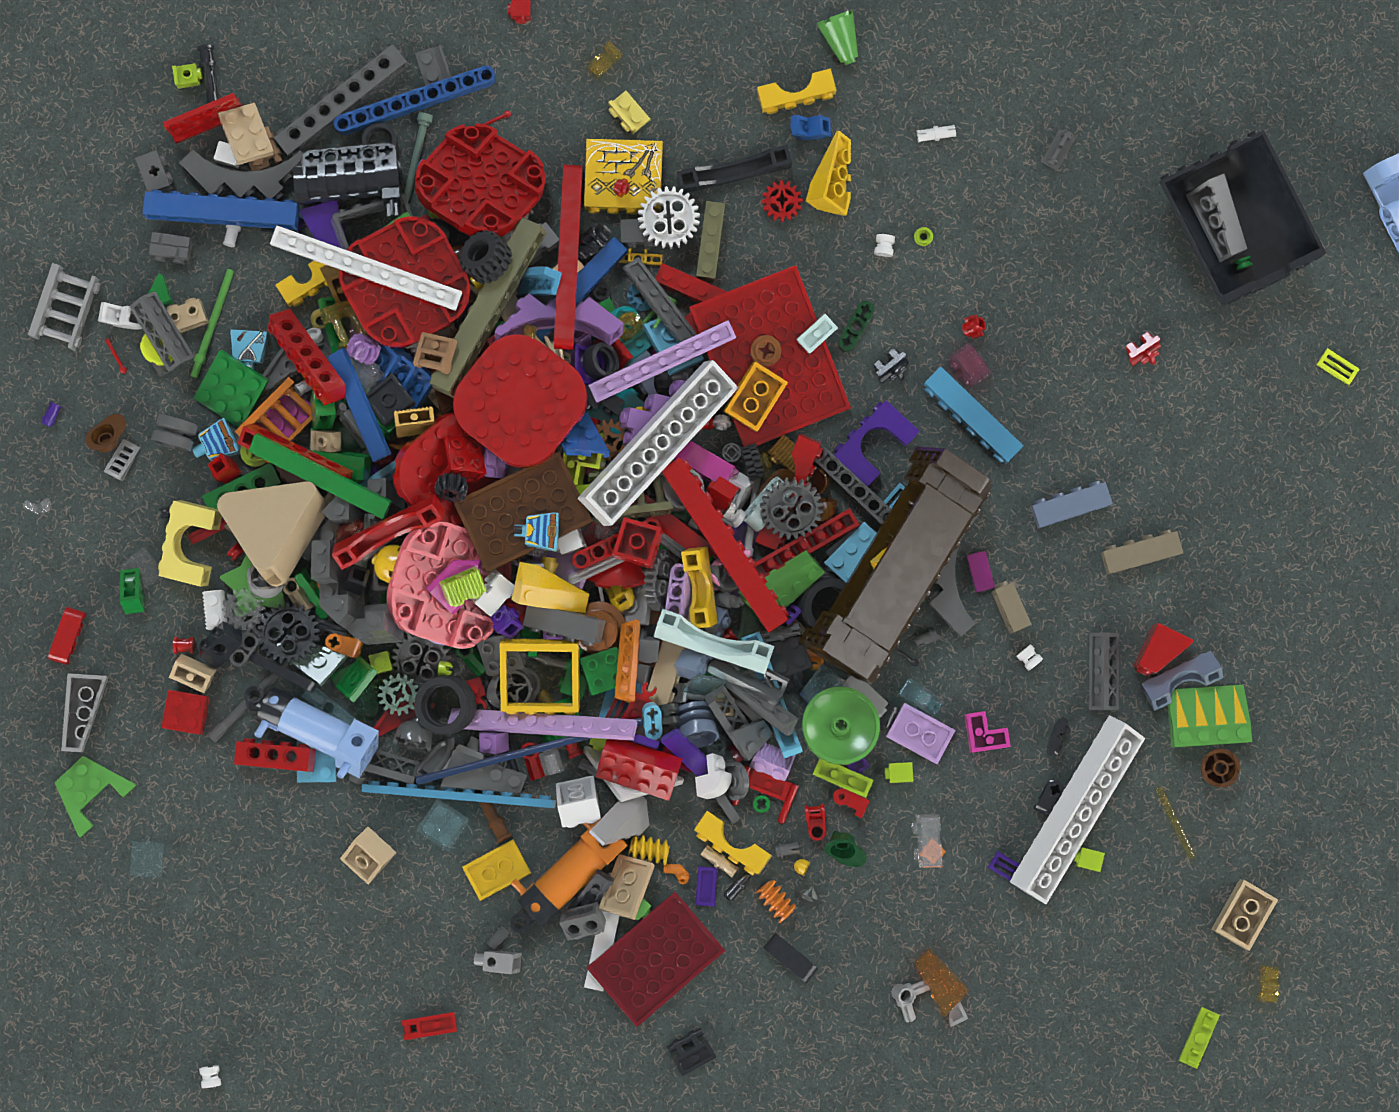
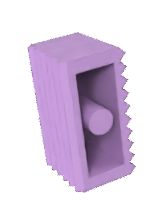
[749,742,795,781]

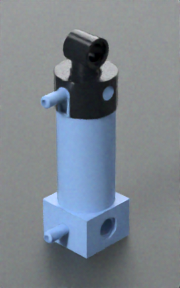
[245,685,378,779]

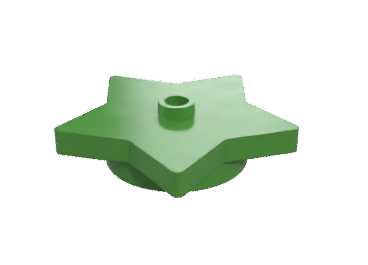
[220,555,286,617]

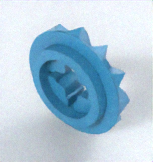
[627,284,651,311]

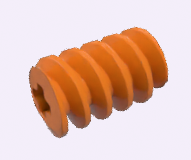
[755,879,796,923]

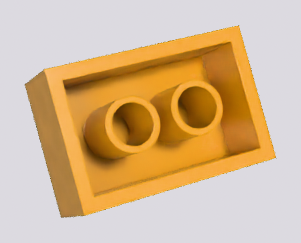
[722,362,788,432]

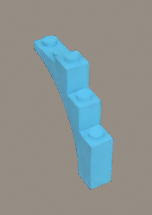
[741,631,803,758]

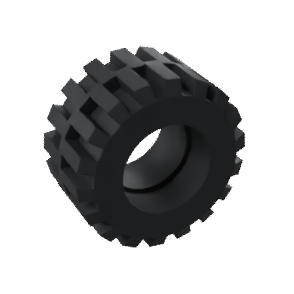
[459,230,512,284]

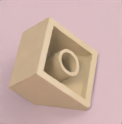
[340,827,396,885]

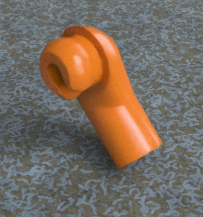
[664,864,689,884]

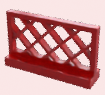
[163,93,242,144]

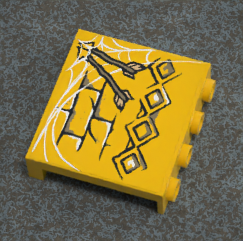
[584,139,663,215]

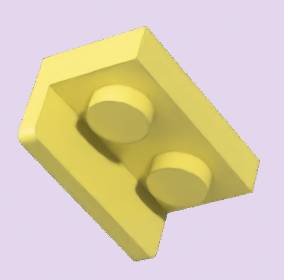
[608,91,650,134]

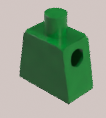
[310,390,336,430]

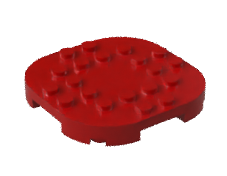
[415,123,546,237]
[339,216,470,348]
[453,335,587,468]
[393,412,508,528]

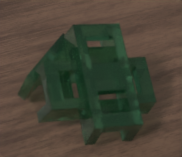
[356,677,388,721]

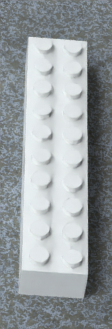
[578,360,738,526]
[1010,715,1145,904]

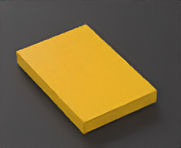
[462,839,531,901]

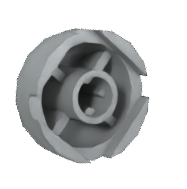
[247,566,285,598]

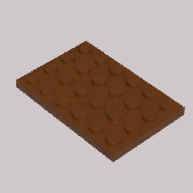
[453,452,593,573]

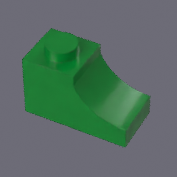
[120,568,145,614]

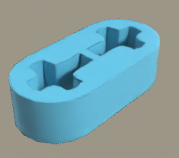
[642,702,662,740]

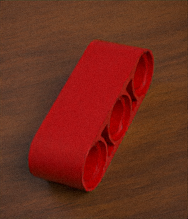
[48,607,86,665]

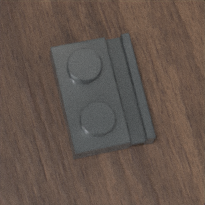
[415,45,451,86]

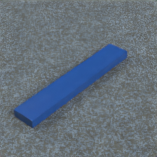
[328,348,391,462]

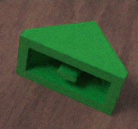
[141,273,173,307]

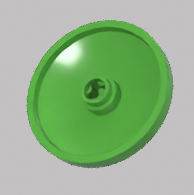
[802,687,880,765]

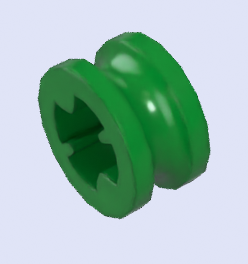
[1234,256,1253,270]
[753,795,770,813]

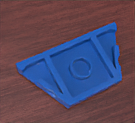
[561,411,609,458]

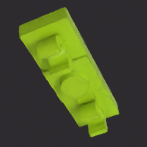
[812,758,874,798]
[1179,1007,1220,1069]

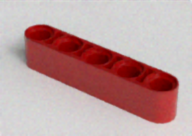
[571,518,660,569]

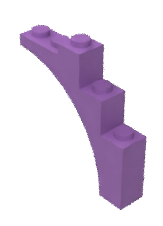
[495,294,624,346]
[619,380,686,448]

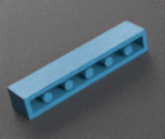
[924,366,1023,464]

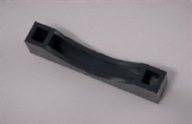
[677,144,792,195]

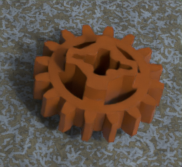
[596,419,625,461]

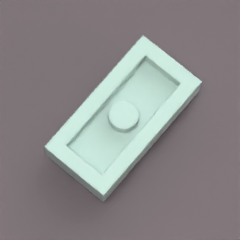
[796,314,838,354]

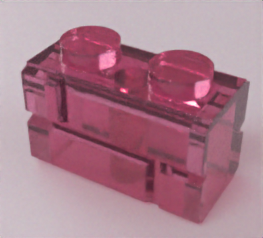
[949,342,992,388]

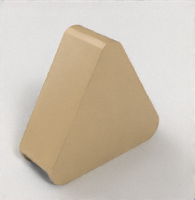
[217,481,328,587]

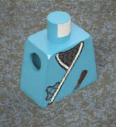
[231,330,270,369]

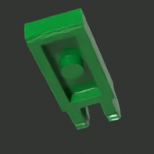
[295,567,329,619]

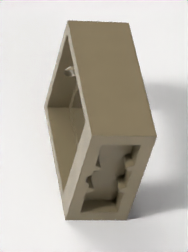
[991,581,1032,634]

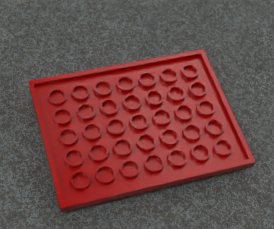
[689,265,851,446]

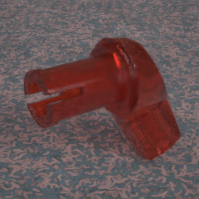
[336,519,364,544]

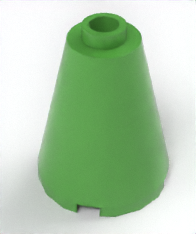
[817,10,858,65]

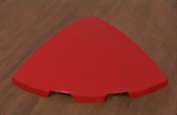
[587,531,646,589]

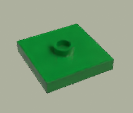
[336,656,378,702]

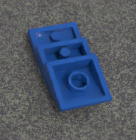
[356,337,433,409]

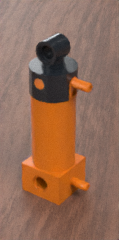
[510,817,628,933]

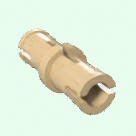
[701,845,739,878]

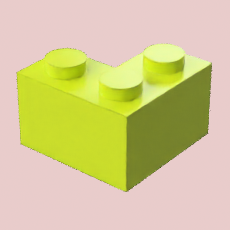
[562,452,606,485]

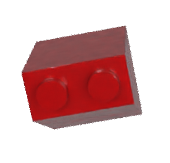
[1133,623,1194,676]

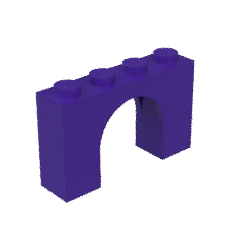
[834,400,920,487]

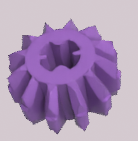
[346,333,381,365]

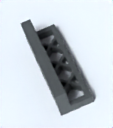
[130,291,194,372]
[1089,632,1119,710]
[707,658,790,706]
[725,682,798,736]
[704,684,749,761]
[365,750,420,784]

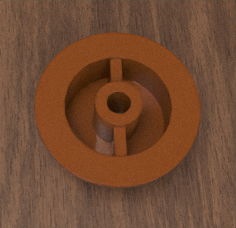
[578,602,626,654]

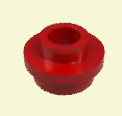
[613,178,630,197]

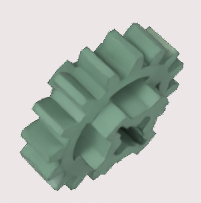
[378,674,418,716]

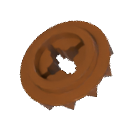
[751,335,781,366]

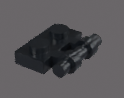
[667,1028,717,1076]

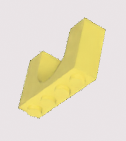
[158,500,222,586]

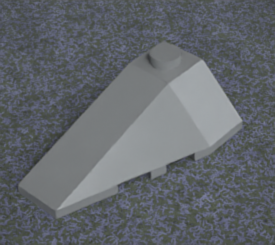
[589,796,649,845]

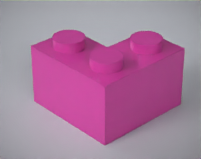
[964,711,1011,753]

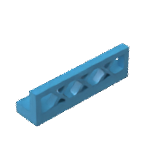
[518,266,562,296]

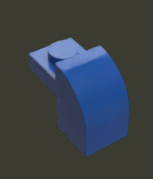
[790,115,831,140]

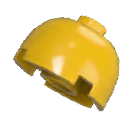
[372,545,401,583]

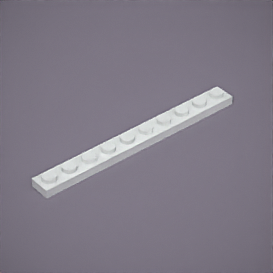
[270,226,462,311]

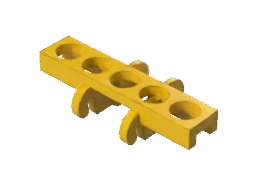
[618,248,663,265]

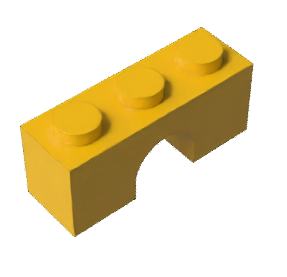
[276,261,328,307]

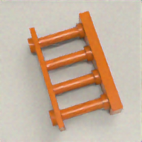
[235,377,312,464]

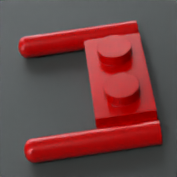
[731,765,799,824]

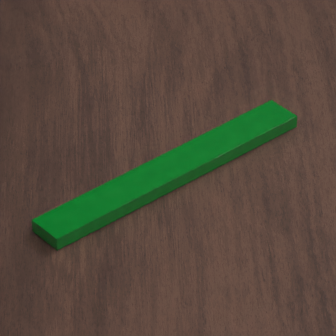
[249,433,392,519]

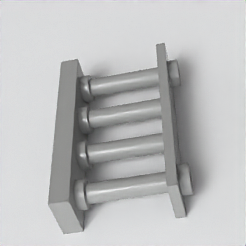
[28,263,101,351]

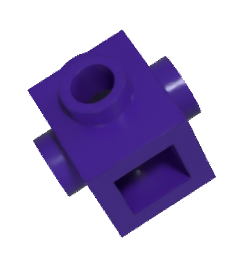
[490,605,524,639]

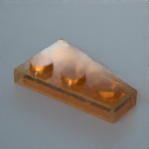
[914,948,969,1017]

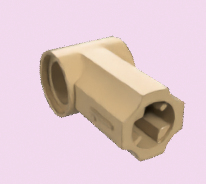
[283,578,315,612]

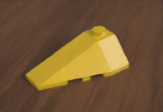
[806,131,851,216]
[512,562,589,613]

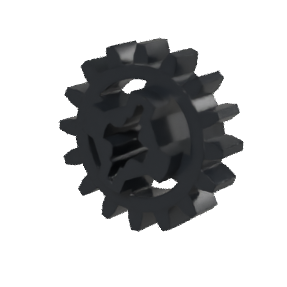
[578,223,611,259]

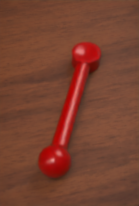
[483,110,511,125]
[105,338,127,374]

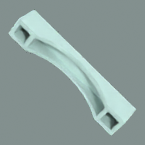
[654,609,774,674]

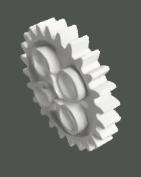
[638,186,700,249]

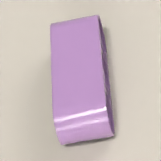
[665,563,692,619]

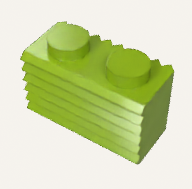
[439,566,487,607]

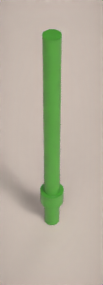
[190,269,235,379]

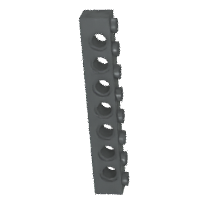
[274,44,409,158]

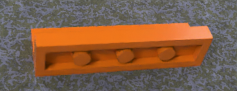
[615,619,641,703]

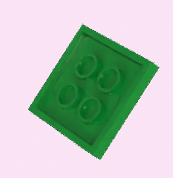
[193,350,270,427]

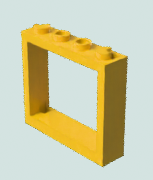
[500,639,580,715]

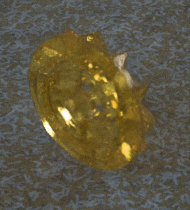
[618,312,643,341]

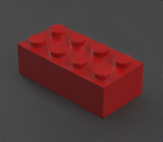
[595,739,683,801]

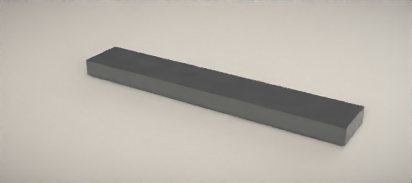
[623,257,697,360]

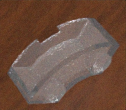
[912,814,942,868]

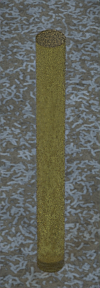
[1155,786,1196,860]

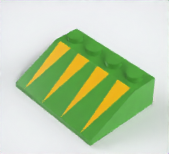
[1168,685,1252,747]

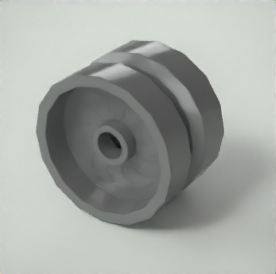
[150,414,199,452]

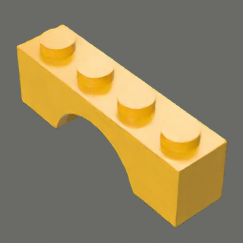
[757,69,836,114]
[681,547,718,628]
[694,811,772,875]

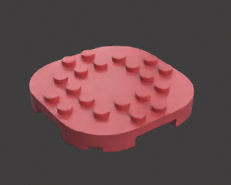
[387,521,512,649]

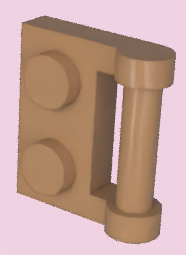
[413,332,457,374]

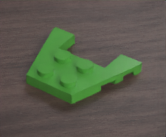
[55,756,137,837]

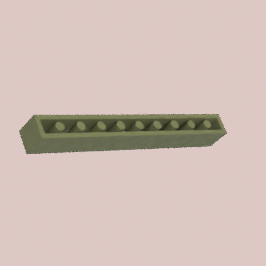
[430,218,547,398]

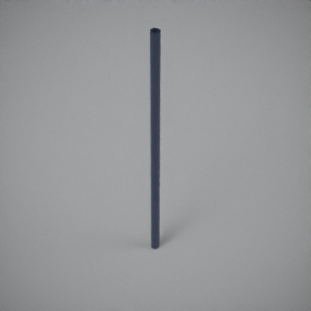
[416,717,643,784]

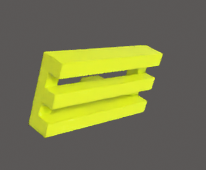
[1316,348,1359,385]

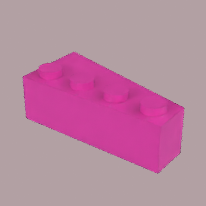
[671,441,739,484]

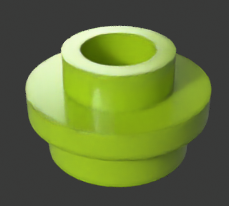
[914,227,933,246]

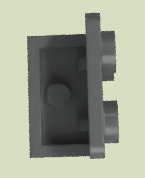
[477,631,529,676]

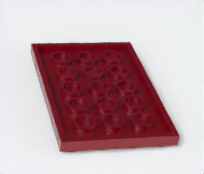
[586,891,725,1027]

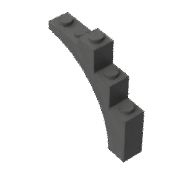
[179,150,304,202]
[929,514,979,638]

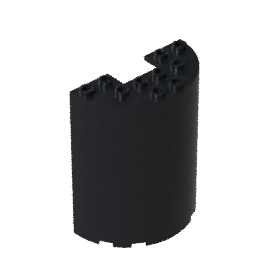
[1159,130,1327,306]

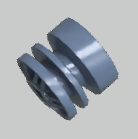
[675,701,719,748]

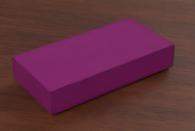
[966,551,995,593]

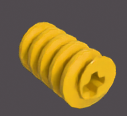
[628,835,670,865]

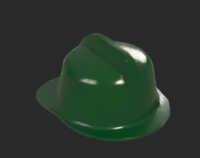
[824,831,867,867]

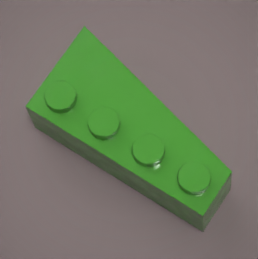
[738,551,825,608]

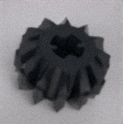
[434,472,468,503]

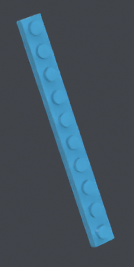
[362,781,556,808]

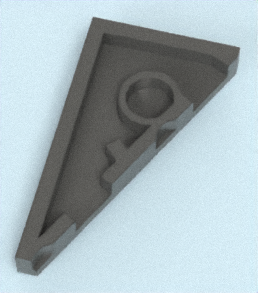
[262,348,298,395]

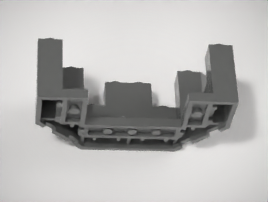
[311,478,405,645]

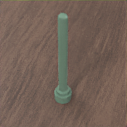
[404,112,433,202]

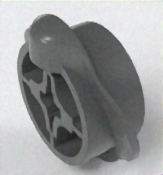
[487,667,541,713]

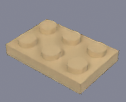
[218,103,274,165]
[599,854,655,920]

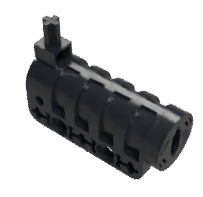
[293,143,402,219]

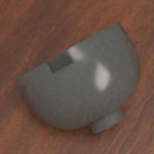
[393,718,433,753]

